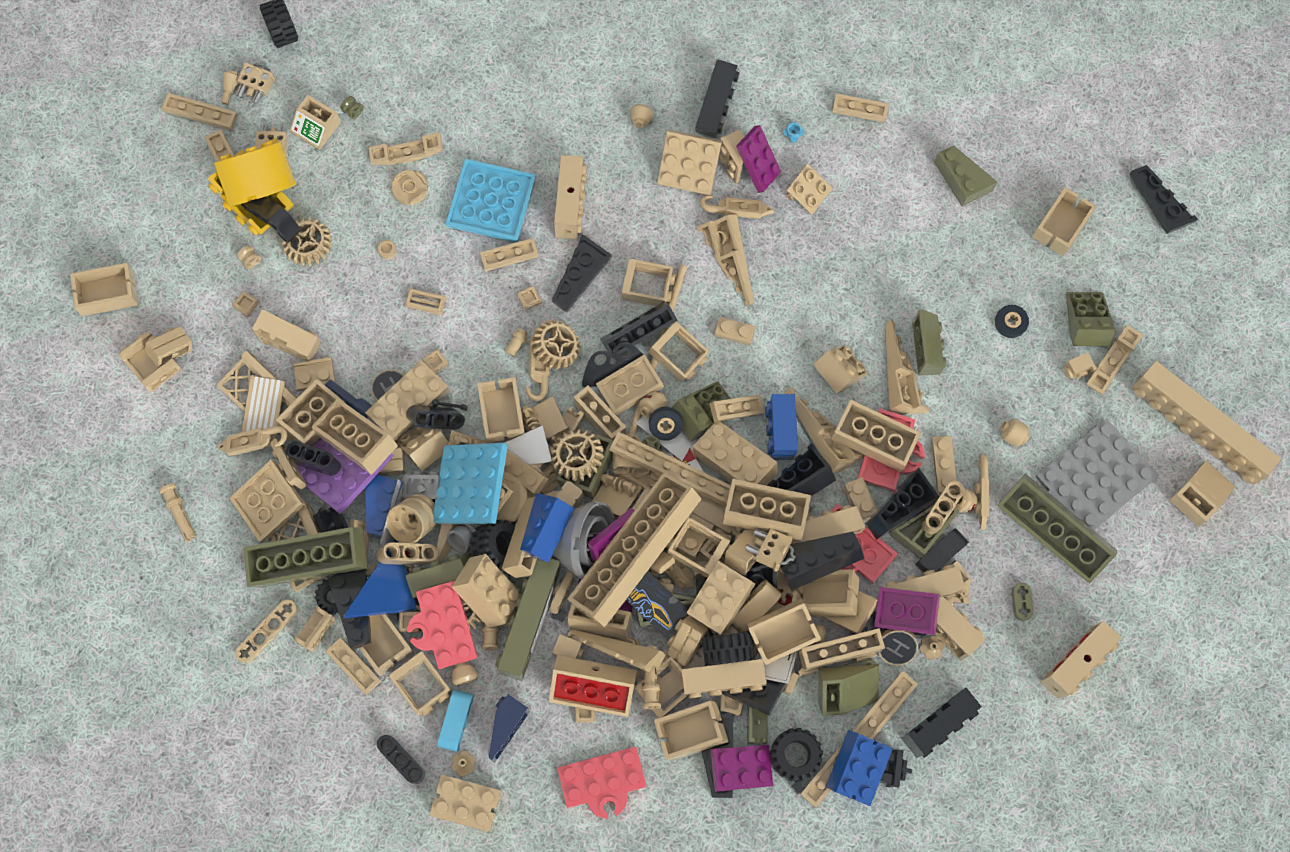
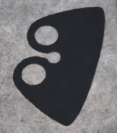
[582,342,644,388]

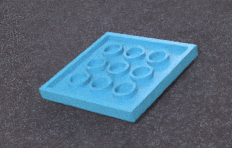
[446,159,536,243]
[433,443,508,524]

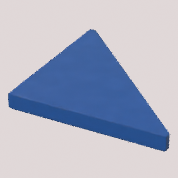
[343,539,416,618]

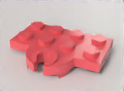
[857,408,925,492]
[832,503,898,584]
[407,580,478,669]
[557,747,647,819]

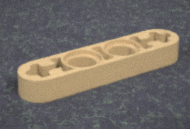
[235,599,298,663]

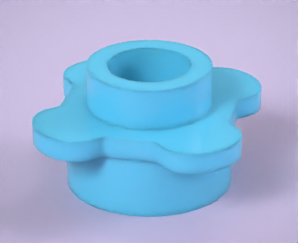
[783,122,805,142]

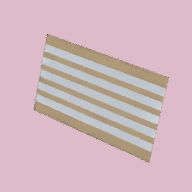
[241,376,285,447]

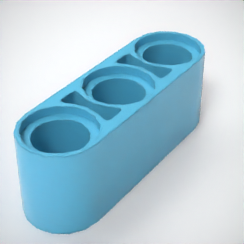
[437,689,474,752]

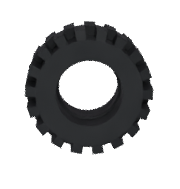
[260,0,298,48]
[470,519,515,571]
[702,632,755,666]
[770,728,823,782]

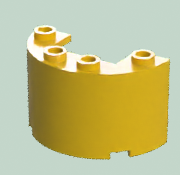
[214,138,296,206]
[208,149,294,236]

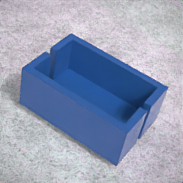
[765,394,798,460]
[826,730,893,806]

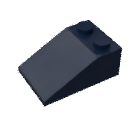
[489,694,530,763]

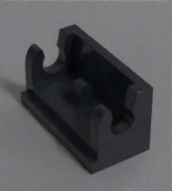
[313,506,348,533]

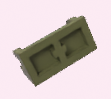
[747,706,768,744]

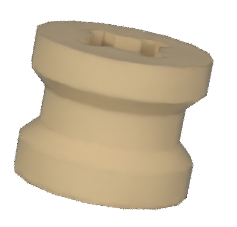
[237,246,261,269]

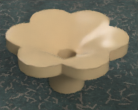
[920,635,944,660]
[451,750,476,777]

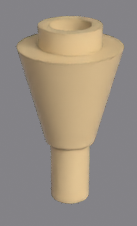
[221,70,239,105]

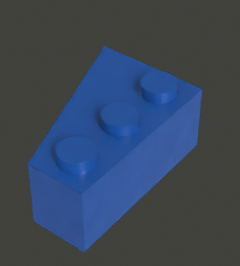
[365,475,403,540]
[520,493,575,563]

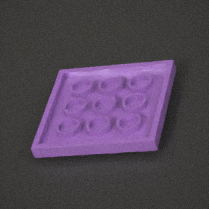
[296,438,393,515]

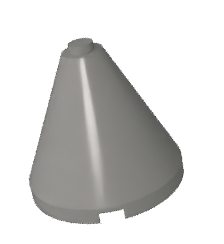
[552,502,615,580]

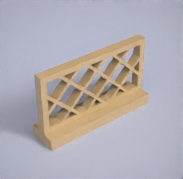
[217,350,298,426]
[270,500,334,592]

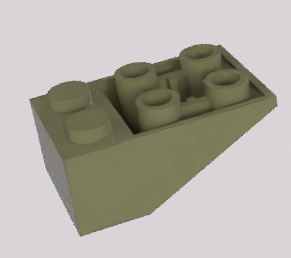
[1066,292,1116,346]
[672,381,731,442]
[818,664,879,716]

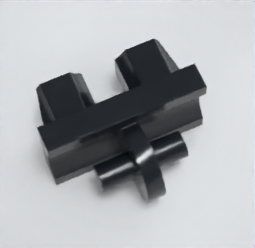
[880,749,913,788]

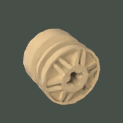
[386,494,437,543]

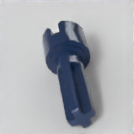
[325,380,372,419]

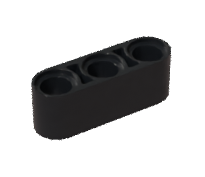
[406,405,465,430]
[285,441,341,476]
[915,528,969,573]
[377,735,425,784]

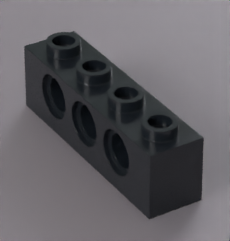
[600,301,678,359]

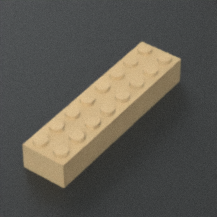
[1131,361,1282,485]
[567,472,701,627]

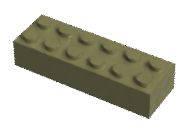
[997,473,1118,584]
[243,527,367,588]
[495,559,561,682]

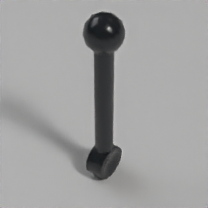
[432,399,468,411]

